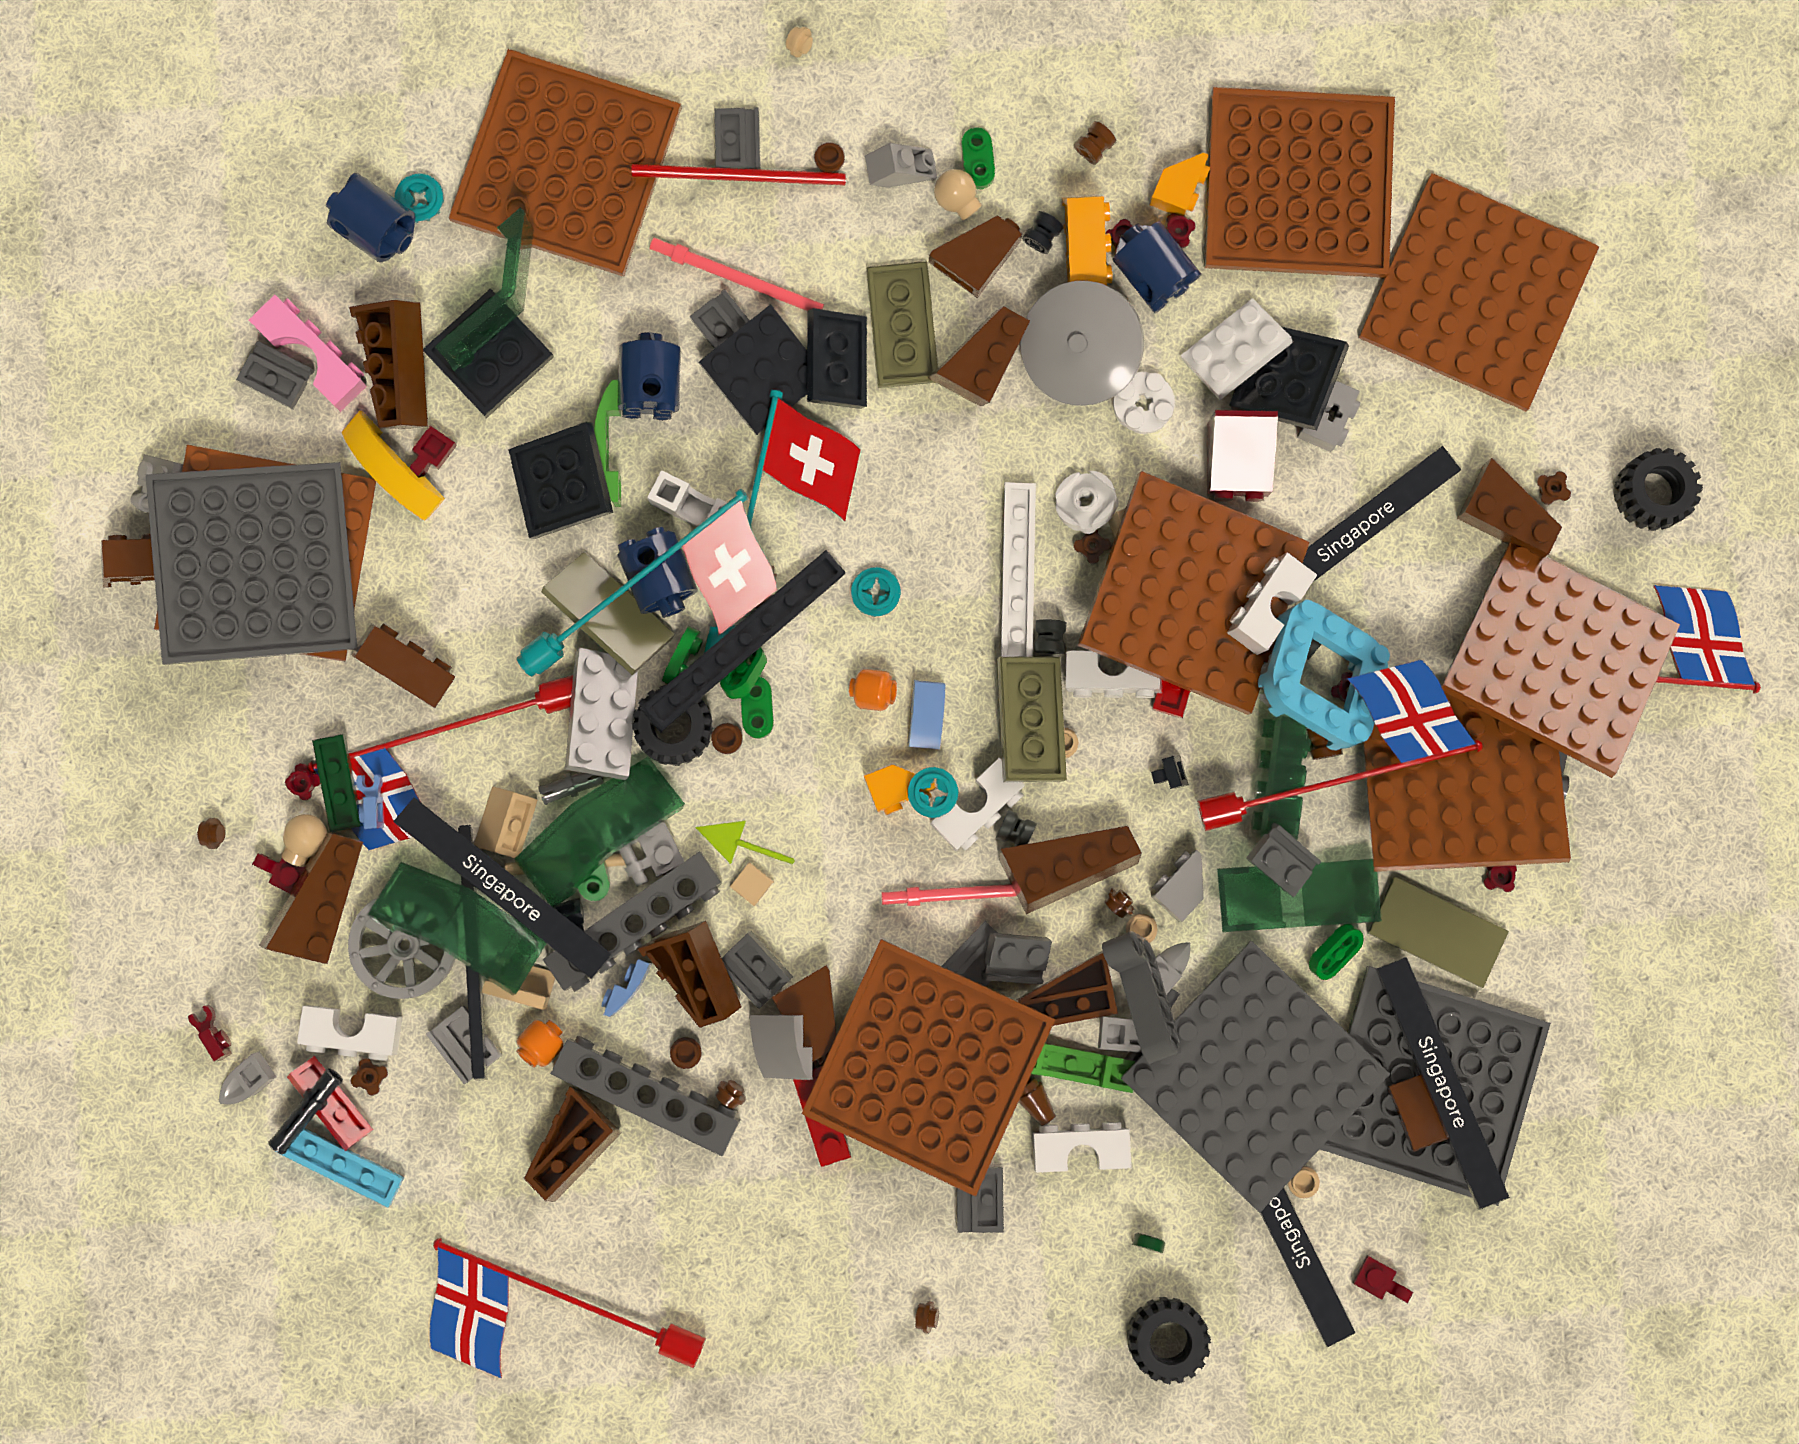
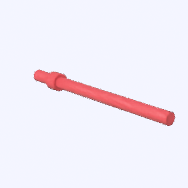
[650,238,824,311]
[882,884,1017,906]

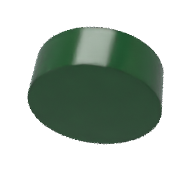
[1132,1233,1166,1254]

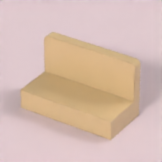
[474,787,538,860]
[481,956,555,1010]

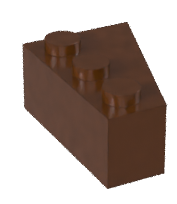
[928,306,1030,407]
[1457,458,1562,558]
[101,534,155,588]
[351,623,455,708]
[638,921,742,1028]
[1016,951,1118,1026]
[524,1086,622,1202]

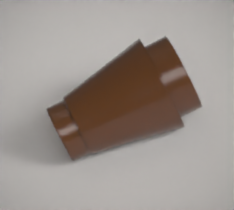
[1018,1077,1056,1126]

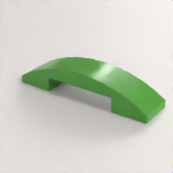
[594,380,621,507]
[1031,1043,1135,1093]

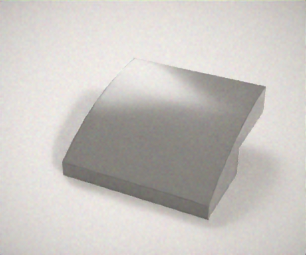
[750,1015,812,1080]

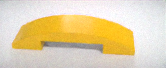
[341,410,445,521]

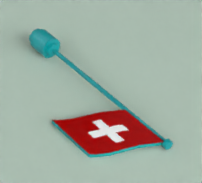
[704,390,861,653]
[517,488,777,677]

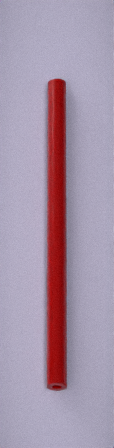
[631,164,846,185]

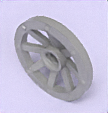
[348,891,458,999]

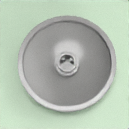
[1020,281,1144,406]

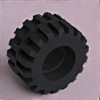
[1614,448,1703,531]
[632,685,713,766]
[1127,1297,1211,1384]

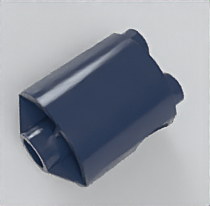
[326,173,416,263]
[1112,221,1202,314]
[618,332,681,421]
[617,527,698,618]

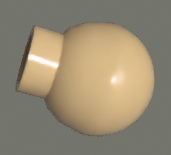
[934,169,982,220]
[281,814,327,867]

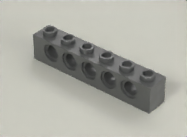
[542,851,722,992]
[550,1036,740,1156]

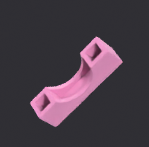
[249,295,367,412]

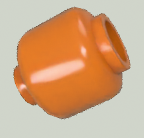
[849,669,897,711]
[516,1020,564,1068]

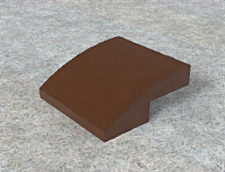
[1388,1075,1447,1152]

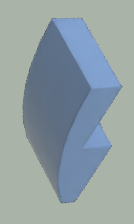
[908,680,945,749]
[601,959,652,1017]

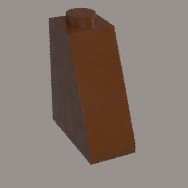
[929,215,1022,299]
[772,965,837,1065]

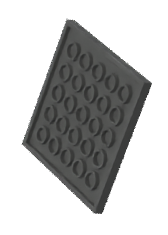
[145,462,357,665]
[1120,941,1390,1213]
[1320,966,1551,1206]

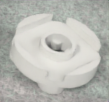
[1113,372,1175,434]
[1055,471,1119,534]

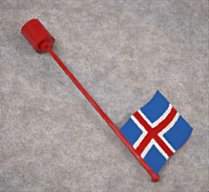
[1653,585,1761,694]
[1197,660,1483,831]
[307,674,573,850]
[430,1238,706,1378]

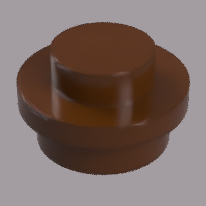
[814,142,845,173]
[711,723,743,754]
[197,818,226,849]
[670,1037,702,1069]
[715,1080,746,1109]
[915,1301,939,1334]

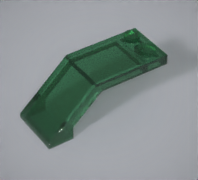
[435,207,534,371]
[515,756,685,907]
[1217,859,1382,932]
[366,862,546,995]

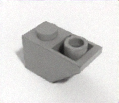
[865,143,938,188]
[1152,850,1204,922]

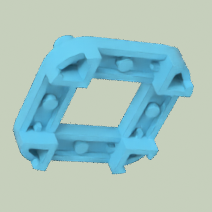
[1258,600,1390,751]

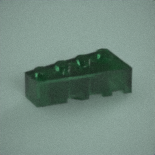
[1251,713,1311,840]

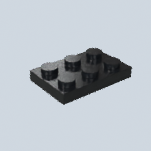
[807,308,867,409]

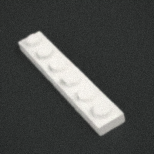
[1001,482,1036,657]

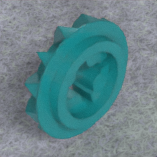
[394,174,444,223]
[851,567,901,617]
[908,767,958,818]

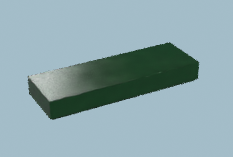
[312,734,363,832]

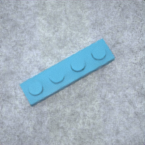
[274,1128,405,1207]

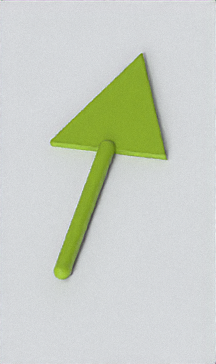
[695,821,795,864]

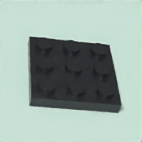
[423,288,554,418]
[698,304,807,435]
[1229,327,1349,431]
[508,422,613,539]

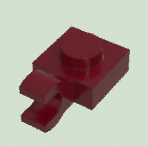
[409,426,457,478]
[252,853,305,894]
[188,1005,232,1062]
[1353,1255,1414,1304]

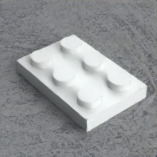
[1181,298,1293,400]

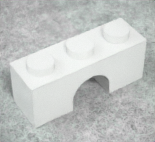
[647,470,727,527]
[1227,553,1317,655]
[1066,651,1162,698]
[931,758,1025,851]
[297,1005,403,1061]
[1032,1122,1131,1173]

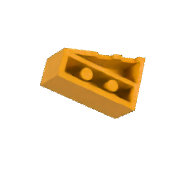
[1062,196,1112,285]

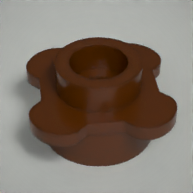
[1537,471,1571,505]
[1074,530,1111,564]
[1105,888,1134,918]
[350,1058,388,1096]

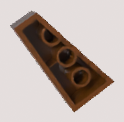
[349,300,428,429]
[999,826,1142,915]
[259,832,363,964]

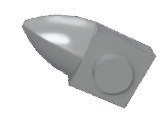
[1156,942,1190,995]
[219,1051,277,1105]

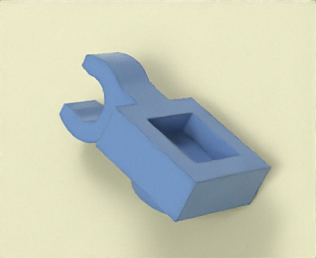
[356,775,384,829]

